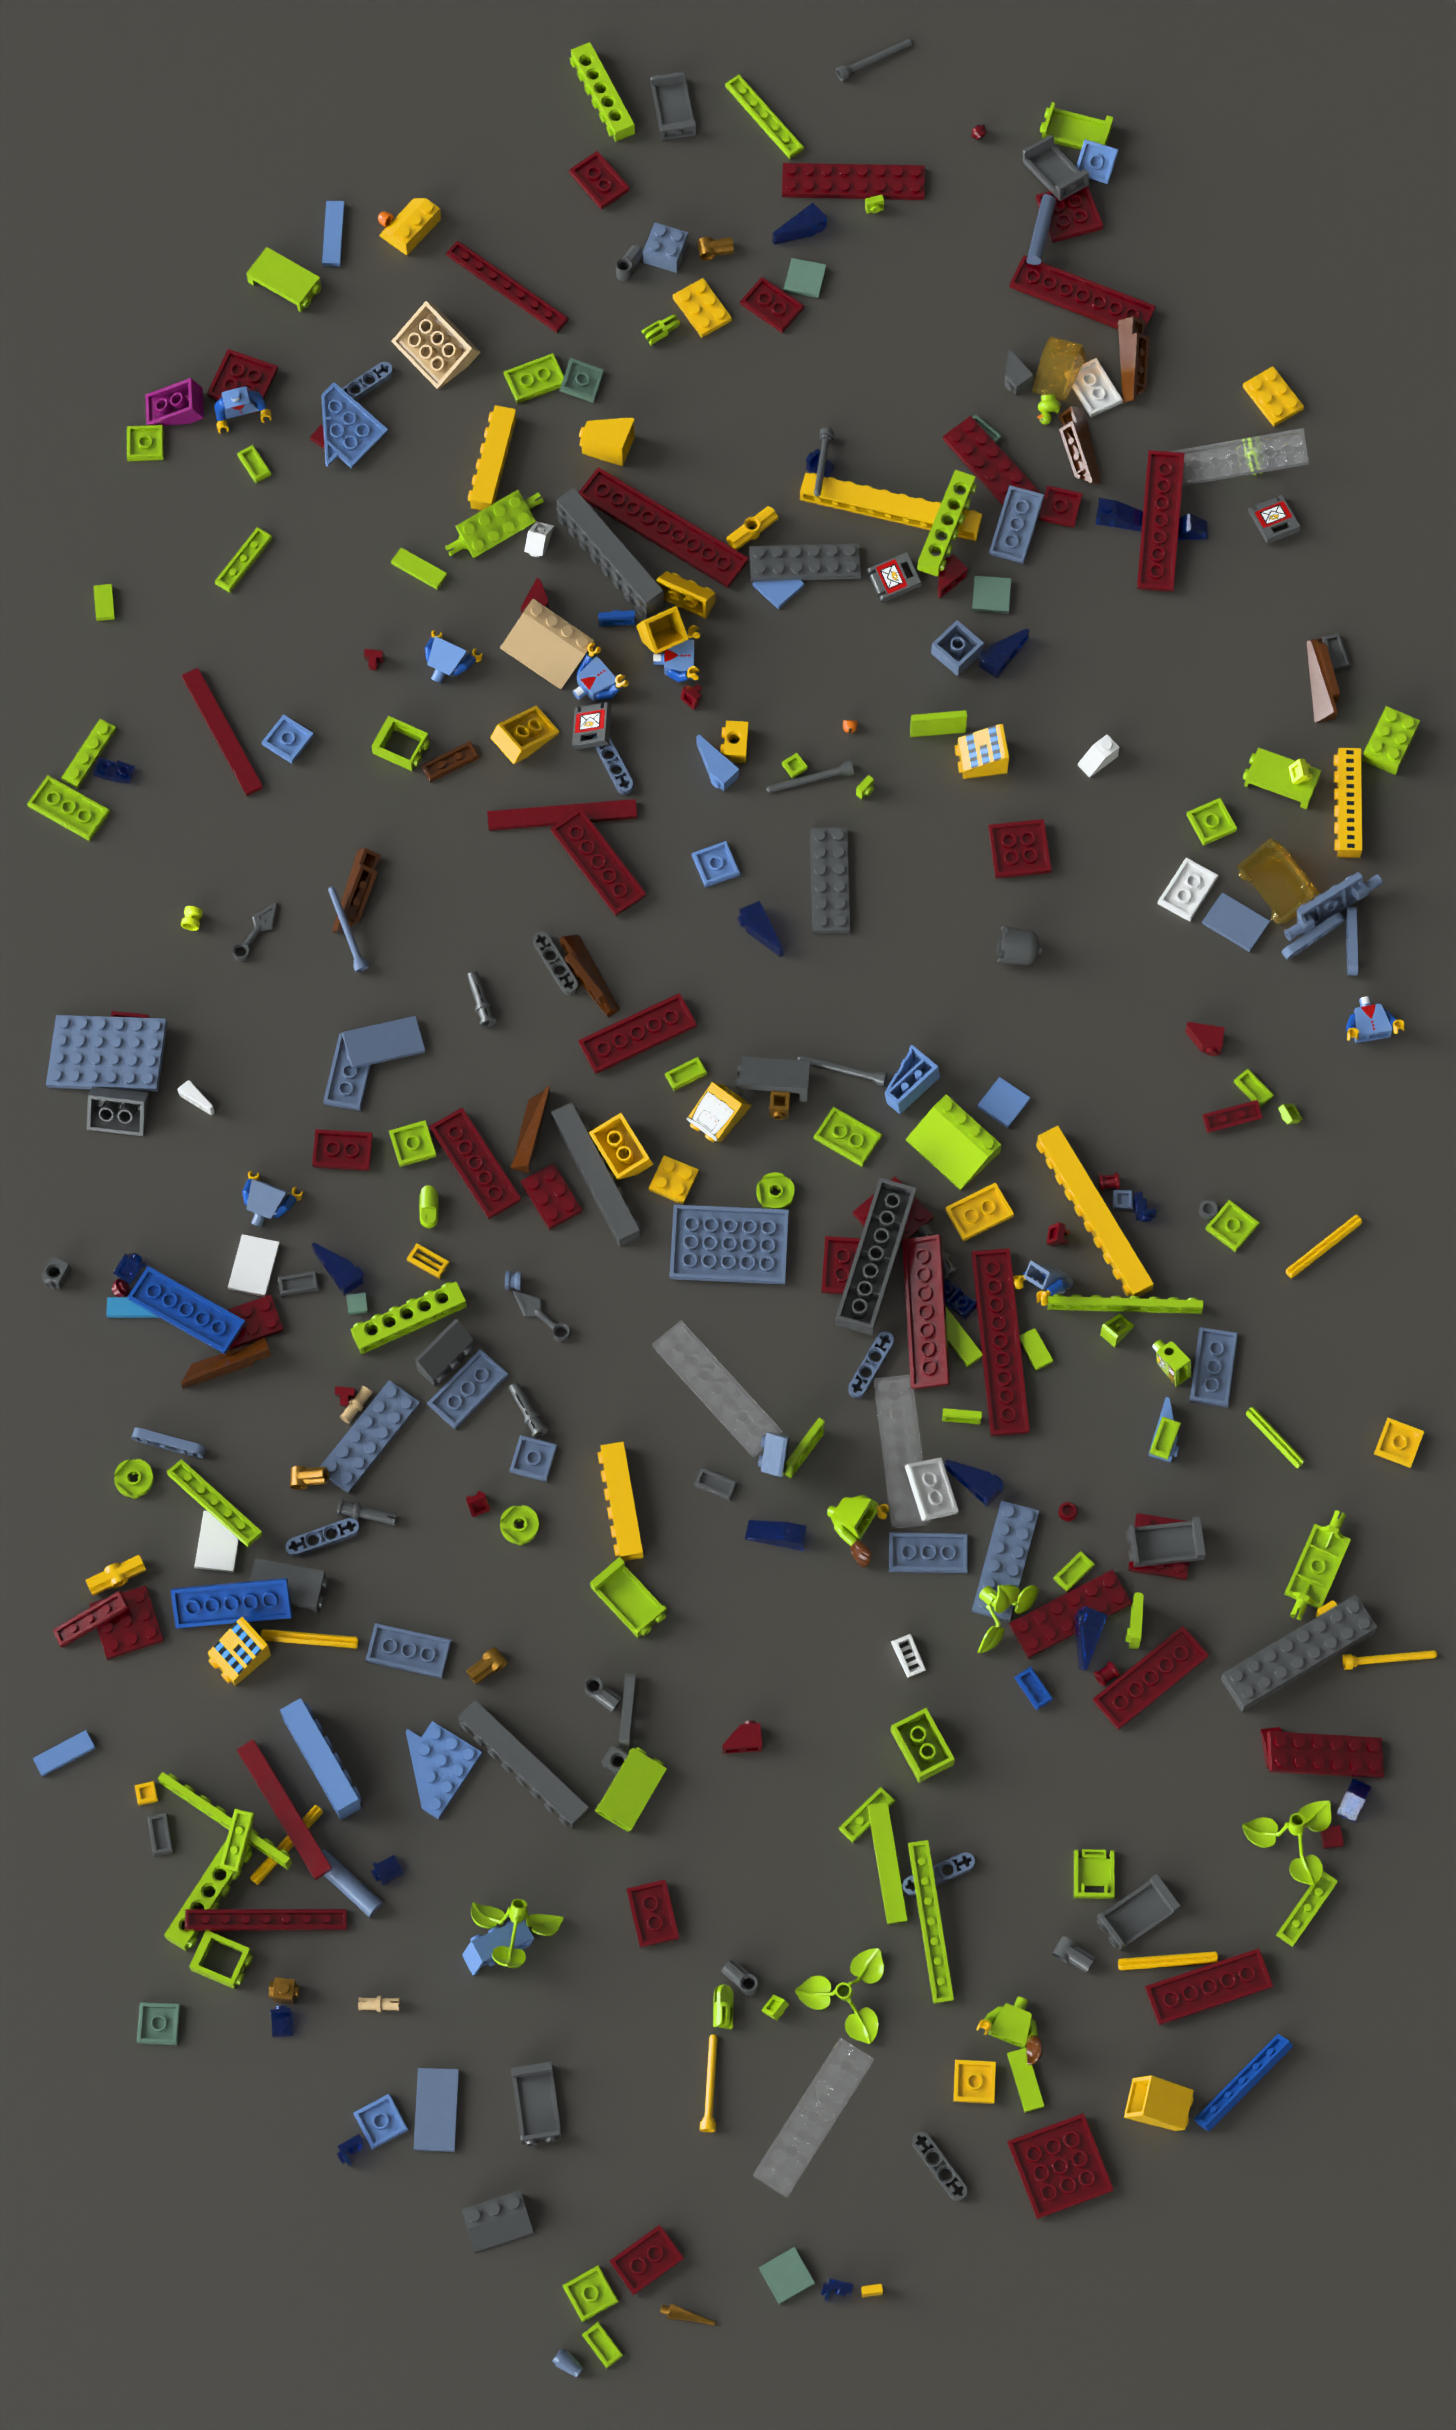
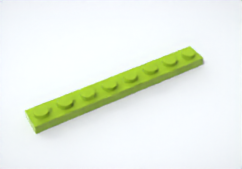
[1047,1294,1203,1314]
[158,1772,293,1870]
[908,1840,954,2004]

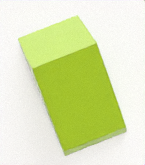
[1100,1314,1134,1347]

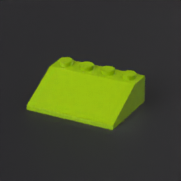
[906,1094,1001,1191]

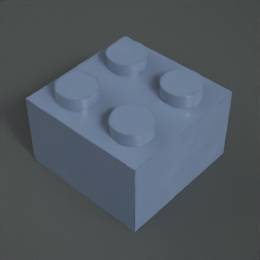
[643,222,689,273]
[931,620,984,676]

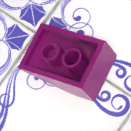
[145,378,204,426]

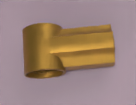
[697,237,734,261]
[290,1466,330,1490]
[466,1647,508,1685]

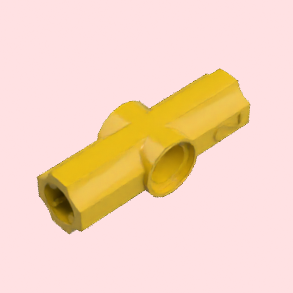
[726,506,778,551]
[85,1555,147,1596]

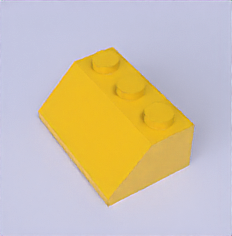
[380,198,441,255]
[656,571,716,619]
[589,1113,653,1180]

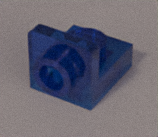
[806,448,835,477]
[1133,1192,1156,1222]
[113,1253,146,1284]
[371,1855,404,1885]
[270,2005,293,2038]
[337,2134,364,2167]
[821,2278,853,2302]

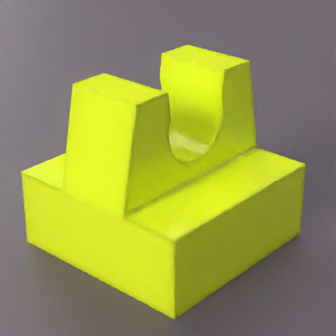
[1288,759,1313,784]

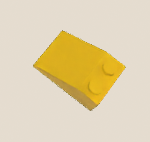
[490,705,560,764]

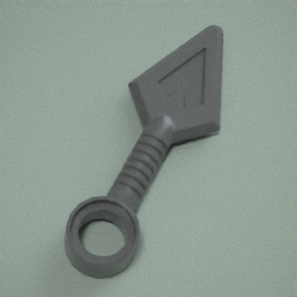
[233,902,278,962]
[513,1290,570,1342]

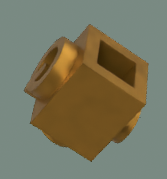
[769,1091,790,1120]
[269,1977,299,2004]

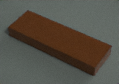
[421,741,479,783]

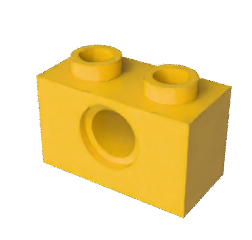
[720,720,748,763]

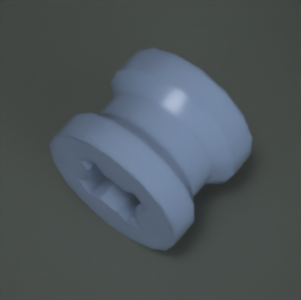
[505,1271,522,1290]

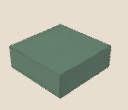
[346,1293,368,1315]

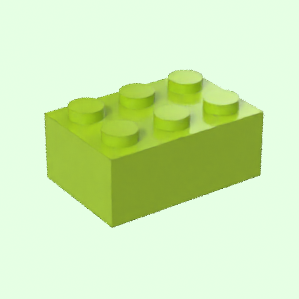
[1362,706,1420,775]
[891,1708,955,1783]

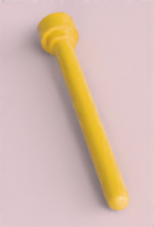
[1342,1650,1438,1670]
[700,2034,717,2132]

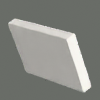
[1065,358,1123,418]
[1158,857,1219,922]
[228,1234,280,1297]
[905,1457,959,1521]
[194,1510,239,1573]

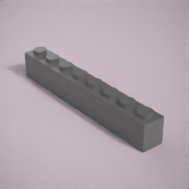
[551,1102,642,1246]
[458,1700,589,1829]

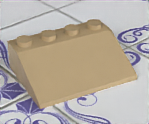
[391,301,481,390]
[500,599,594,690]

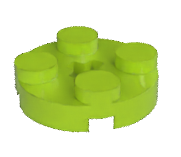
[756,1172,795,1209]
[114,1459,154,1499]
[500,1505,539,1546]

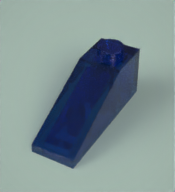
[772,203,827,245]
[1095,498,1143,531]
[979,628,1030,678]
[737,901,783,957]
[312,1242,364,1296]
[944,1459,1003,1507]
[745,1520,807,1551]
[1075,1606,1108,1671]

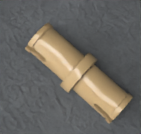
[340,1386,373,1424]
[358,1996,400,2012]

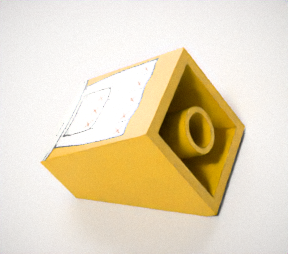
[686,1082,752,1143]

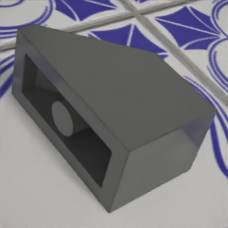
[1004,350,1033,395]

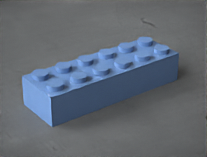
[280,1698,362,1820]

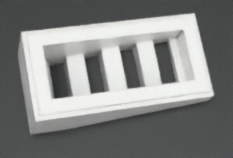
[177,1080,215,1116]
[891,1634,926,1678]

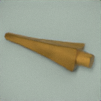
[660,2303,716,2326]

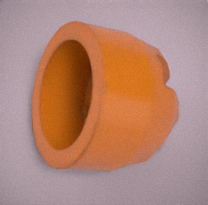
[378,211,393,227]
[843,720,858,733]

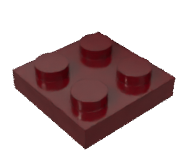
[1039,485,1083,528]

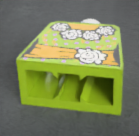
[1152,1339,1191,1387]

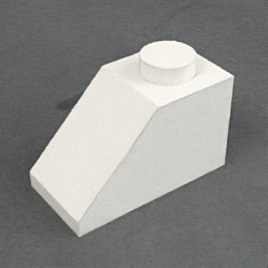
[524,521,554,557]
[1078,734,1119,778]

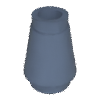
[552,2348,584,2377]

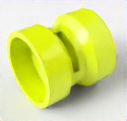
[181,906,203,931]

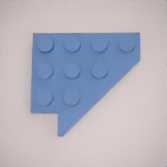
[321,382,388,469]
[406,1721,482,1820]

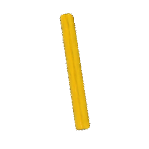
[1286,1215,1362,1278]
[260,1629,358,1648]
[250,1805,323,1885]
[1118,1952,1218,1970]

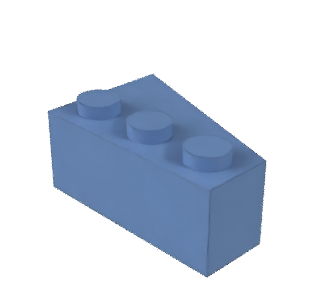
[885,1044,940,1114]
[462,1920,534,1976]

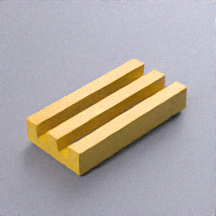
[407,1243,450,1279]

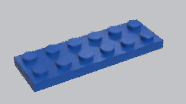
[127,1266,246,1354]
[171,1578,293,1628]

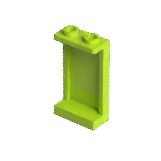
[1040,102,1114,150]
[246,247,321,312]
[1242,747,1321,809]
[590,1557,667,1638]
[594,1747,667,1832]

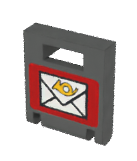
[1248,495,1300,544]
[867,552,922,602]
[572,702,612,750]

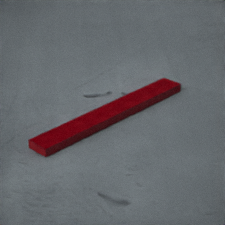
[446,240,569,333]
[181,668,263,796]
[487,799,637,831]
[237,1739,333,1880]
[185,1909,347,1931]

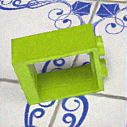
[371,716,430,771]
[189,1931,253,1989]

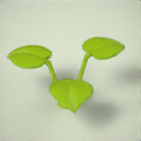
[977,1585,1039,1653]
[1242,1801,1332,1885]
[471,1899,564,1968]
[795,1948,884,2044]

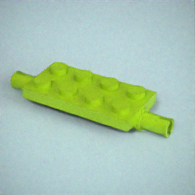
[445,490,544,558]
[1284,1510,1351,1620]

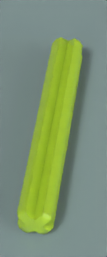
[1246,1407,1304,1468]

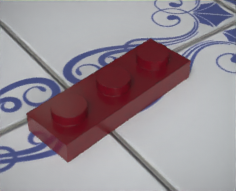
[1202,1100,1263,1133]

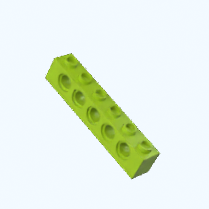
[569,42,635,142]
[917,470,977,577]
[351,1282,467,1355]
[164,1839,253,1951]

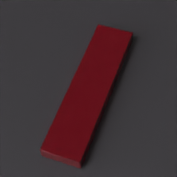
[53,1591,130,1648]

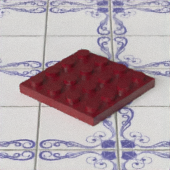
[1007,2113,1114,2220]

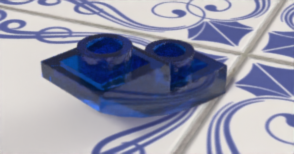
[92,757,135,784]
[944,1279,977,1319]

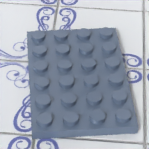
[46,1015,168,1092]
[670,1205,789,1285]

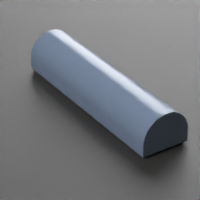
[1026,194,1056,265]
[322,1849,384,1918]

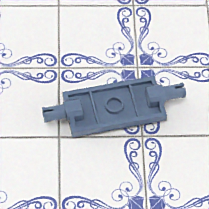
[1284,872,1383,941]

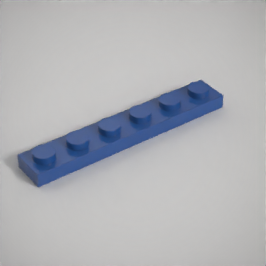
[1194,2034,1293,2132]

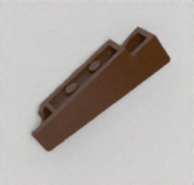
[1059,406,1101,485]
[511,1086,551,1173]

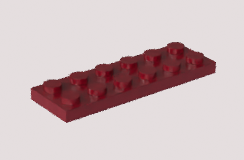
[943,416,1041,506]
[550,808,646,917]
[578,993,697,1075]
[429,1108,521,1220]
[1009,1569,1132,1659]
[1092,1626,1209,1730]
[1267,1731,1384,1778]
[1145,1948,1273,2026]

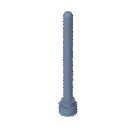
[328,886,369,972]

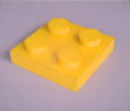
[648,1155,699,1205]
[1374,1418,1424,1468]
[953,2060,996,2104]

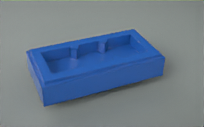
[598,610,636,627]
[1014,1667,1053,1711]

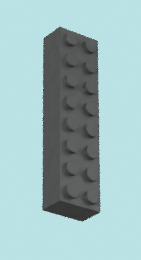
[556,488,664,619]
[835,1178,917,1336]
[1221,1595,1377,1712]

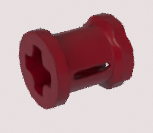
[1099,1172,1120,1191]
[1093,1661,1120,1687]

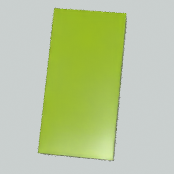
[237,445,271,483]
[93,584,115,621]
[665,1057,707,1091]
[1234,1069,1274,1108]
[1019,1328,1053,1371]
[942,1408,982,1425]
[1149,1417,1181,1460]
[1053,1551,1095,1592]
[582,2322,623,2368]

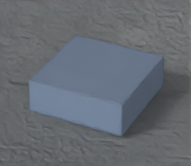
[1113,1190,1133,1211]

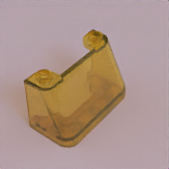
[1236,838,1320,925]

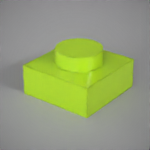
[865,195,884,214]
[782,753,808,779]
[856,775,874,800]
[1278,1103,1303,1124]
[761,1994,789,2020]

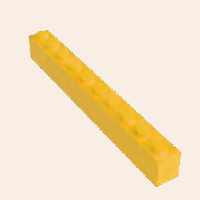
[800,473,982,541]
[1036,1126,1154,1297]

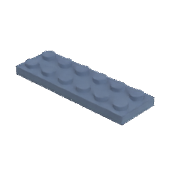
[320,1380,420,1494]
[972,1501,1039,1622]

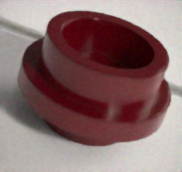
[971,124,987,141]
[112,1279,130,1297]
[1058,1502,1078,1522]

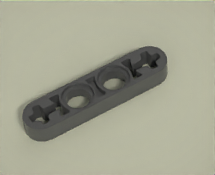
[533,932,578,995]
[619,1672,636,1748]
[912,2132,967,2202]

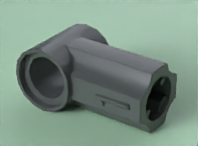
[616,245,643,281]
[585,1677,622,1713]
[1052,1936,1096,1973]
[721,1958,759,1997]

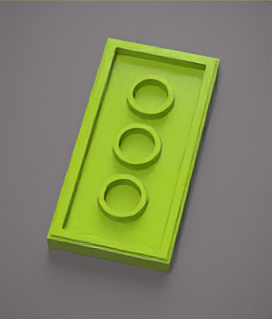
[27,775,110,841]

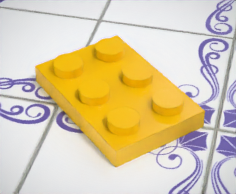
[673,278,732,338]
[1243,366,1304,427]
[945,1182,1014,1242]

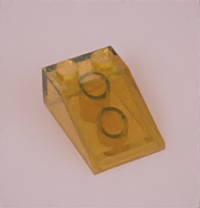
[1032,337,1086,401]

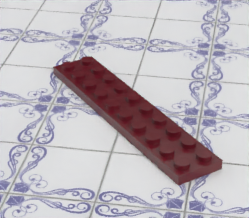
[578,467,749,588]
[971,1248,1030,1437]

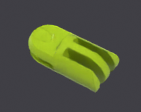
[713,1984,734,2029]

